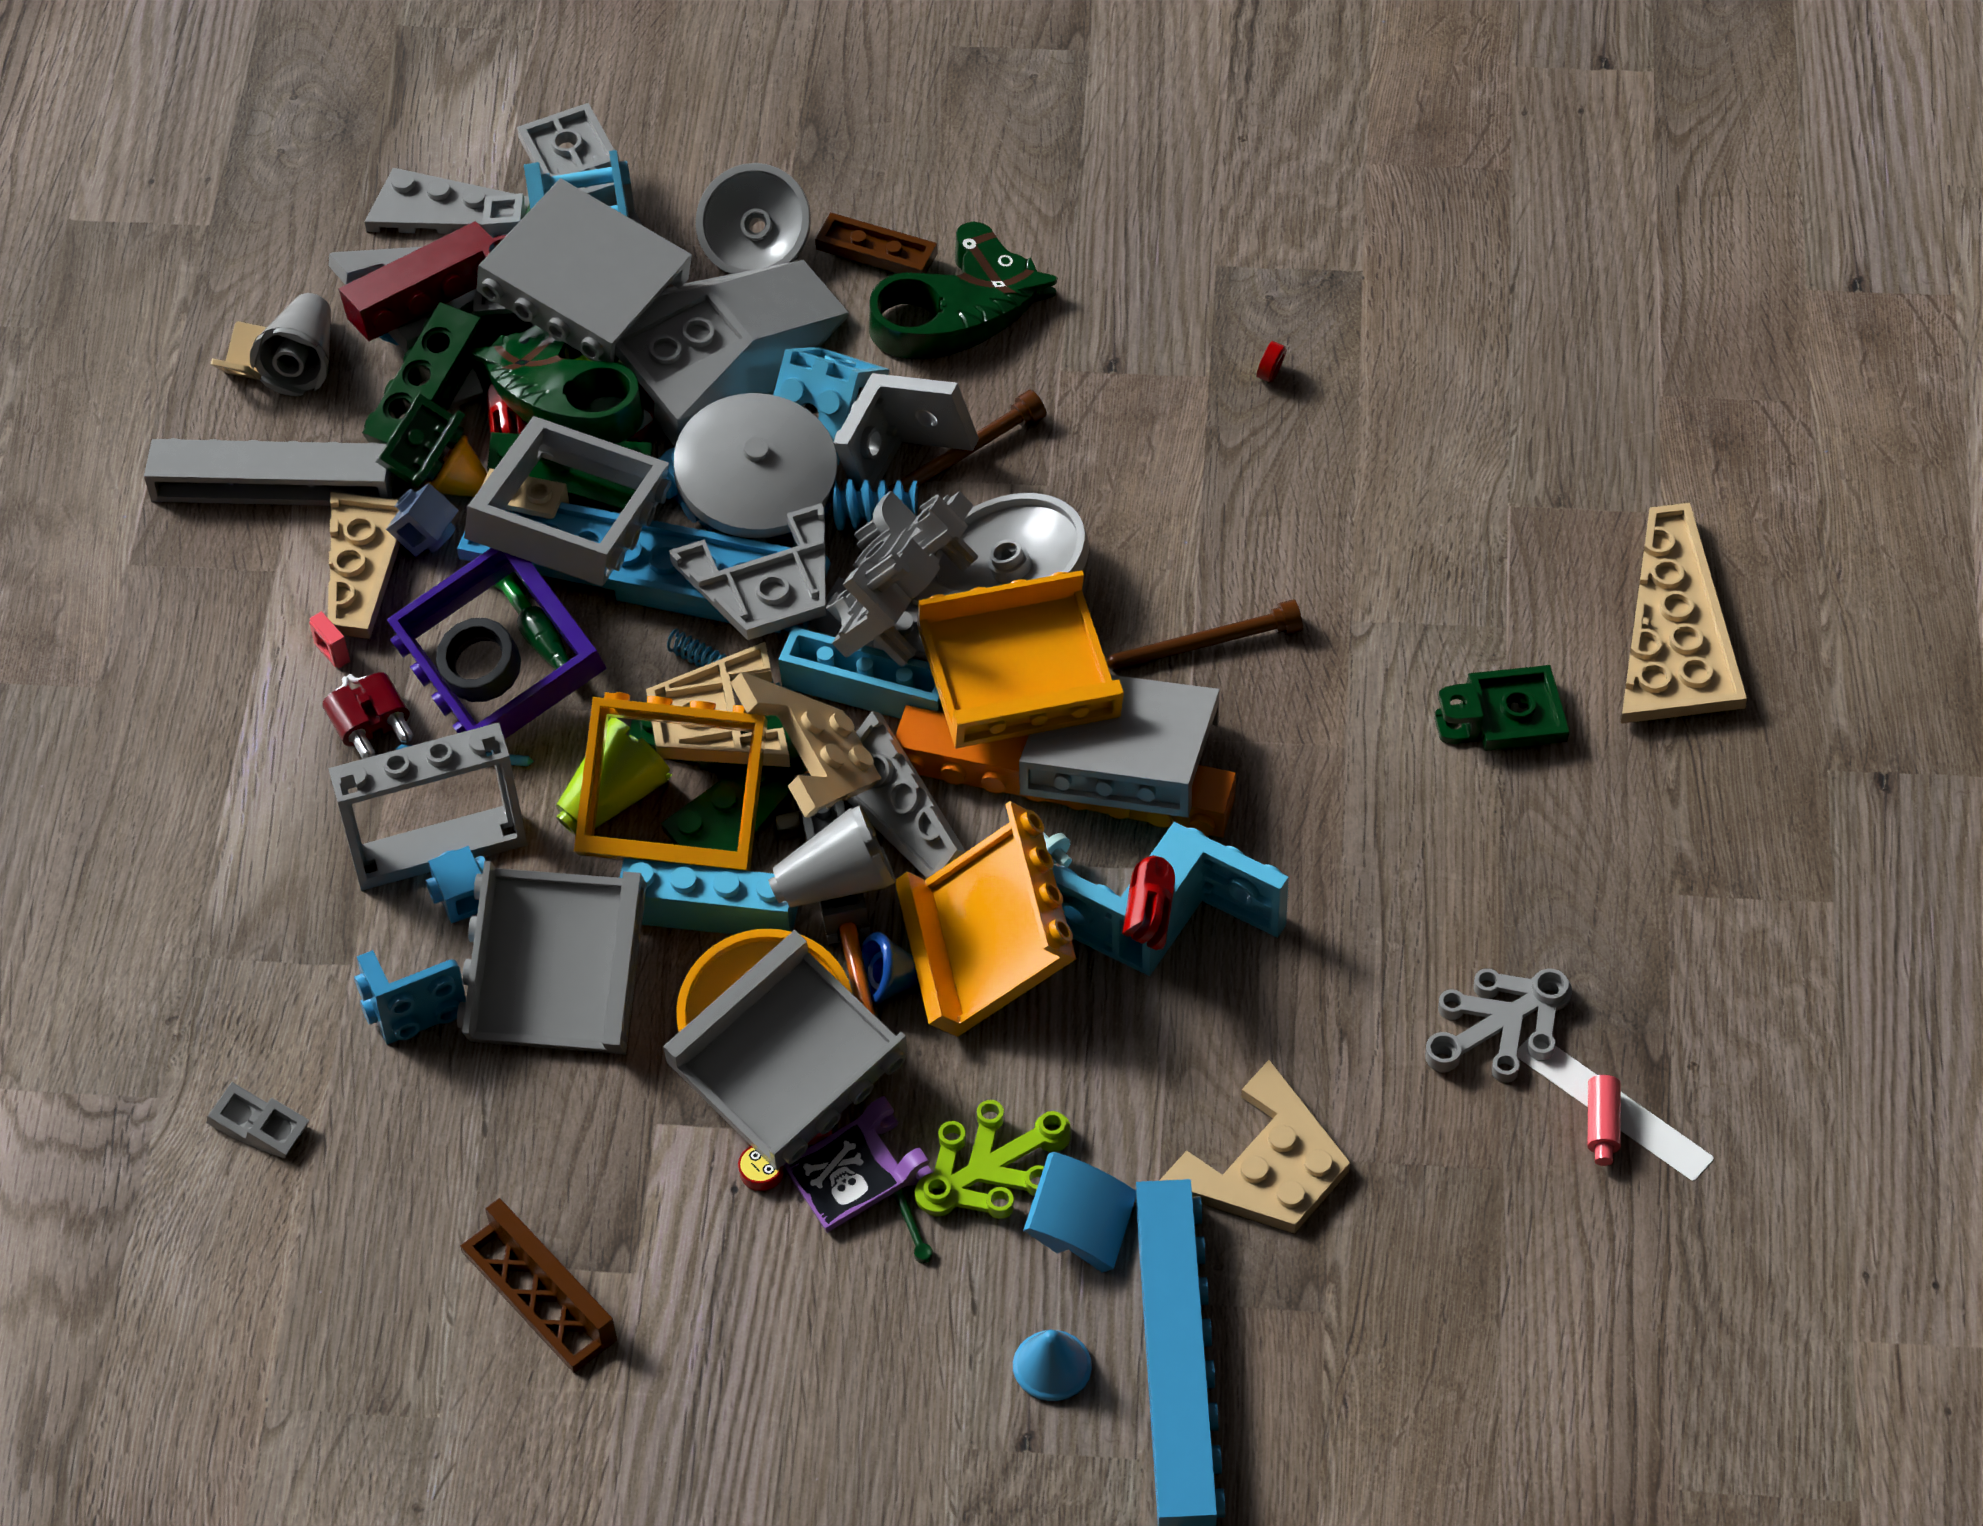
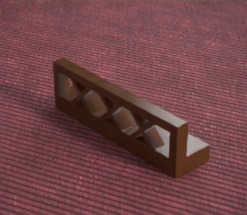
[460,1198,617,1373]

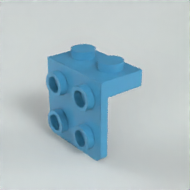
[354,950,466,1044]

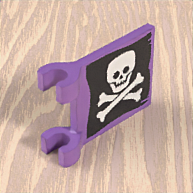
[784,1096,933,1233]

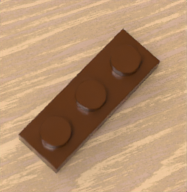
[815,212,938,274]

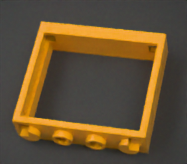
[574,692,768,871]

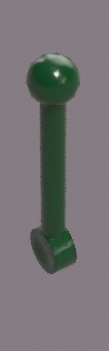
[891,1187,932,1263]

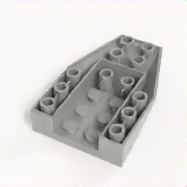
[613,260,849,446]

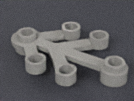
[1425,968,1572,1083]

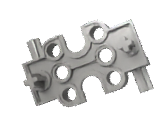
[825,491,978,667]

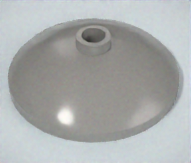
[695,163,811,274]

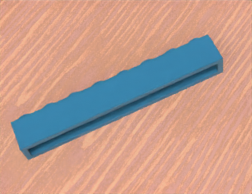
[1136,1179,1225,1526]

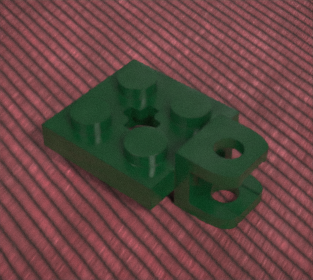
[1434,665,1569,751]

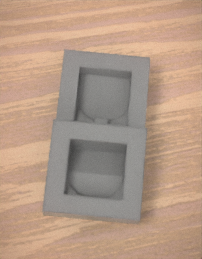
[206,1082,310,1158]

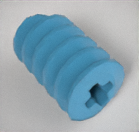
[833,479,918,531]

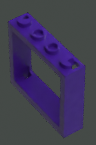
[387,548,607,740]

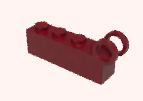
[338,221,506,342]

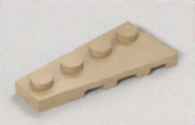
[328,492,401,639]

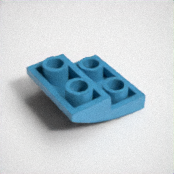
[1023,1152,1136,1273]

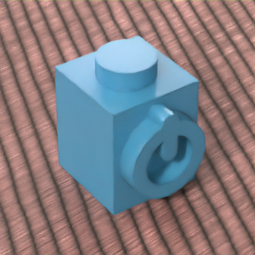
[425,846,486,924]

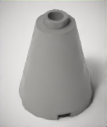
[250,293,331,396]
[768,805,896,908]

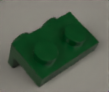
[376,393,465,488]

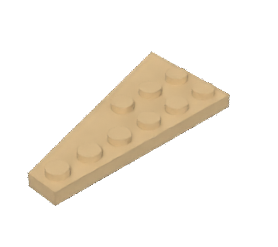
[1621,503,1747,724]

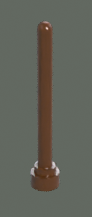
[887,390,1047,492]
[1106,599,1303,670]

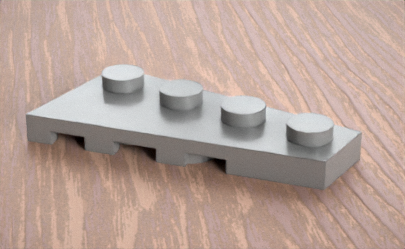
[364,168,530,234]
[847,711,966,878]

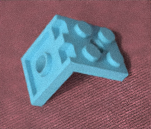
[773,347,890,465]

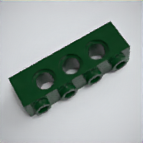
[362,302,490,444]

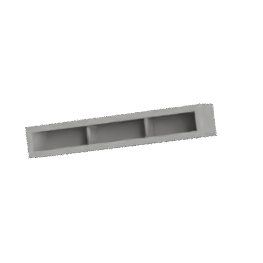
[144,438,395,506]

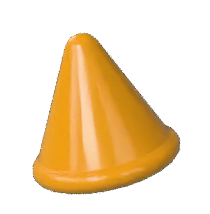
[430,435,488,497]

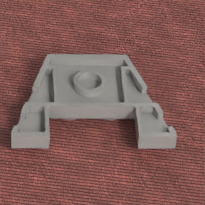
[328,247,475,352]
[669,503,827,640]

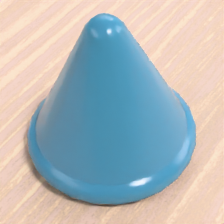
[1013,1329,1092,1401]

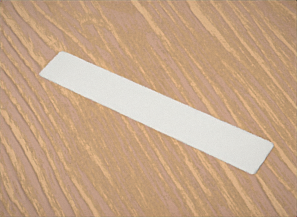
[1517,1038,1714,1181]

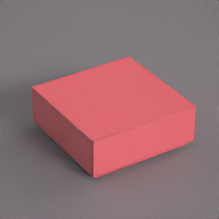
[309,611,350,669]

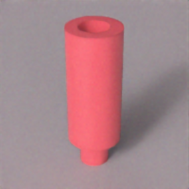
[1587,1075,1621,1166]

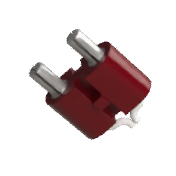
[322,672,414,759]

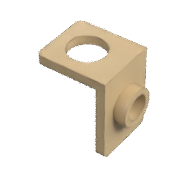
[210,321,267,380]

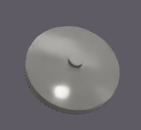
[674,393,837,538]
[931,493,1089,592]

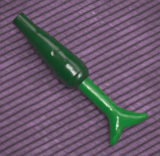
[493,572,569,670]

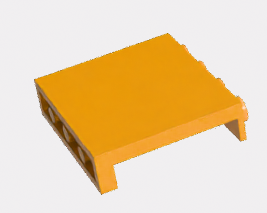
[917,570,1124,749]
[895,801,1076,1037]

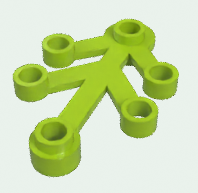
[915,1100,1071,1219]

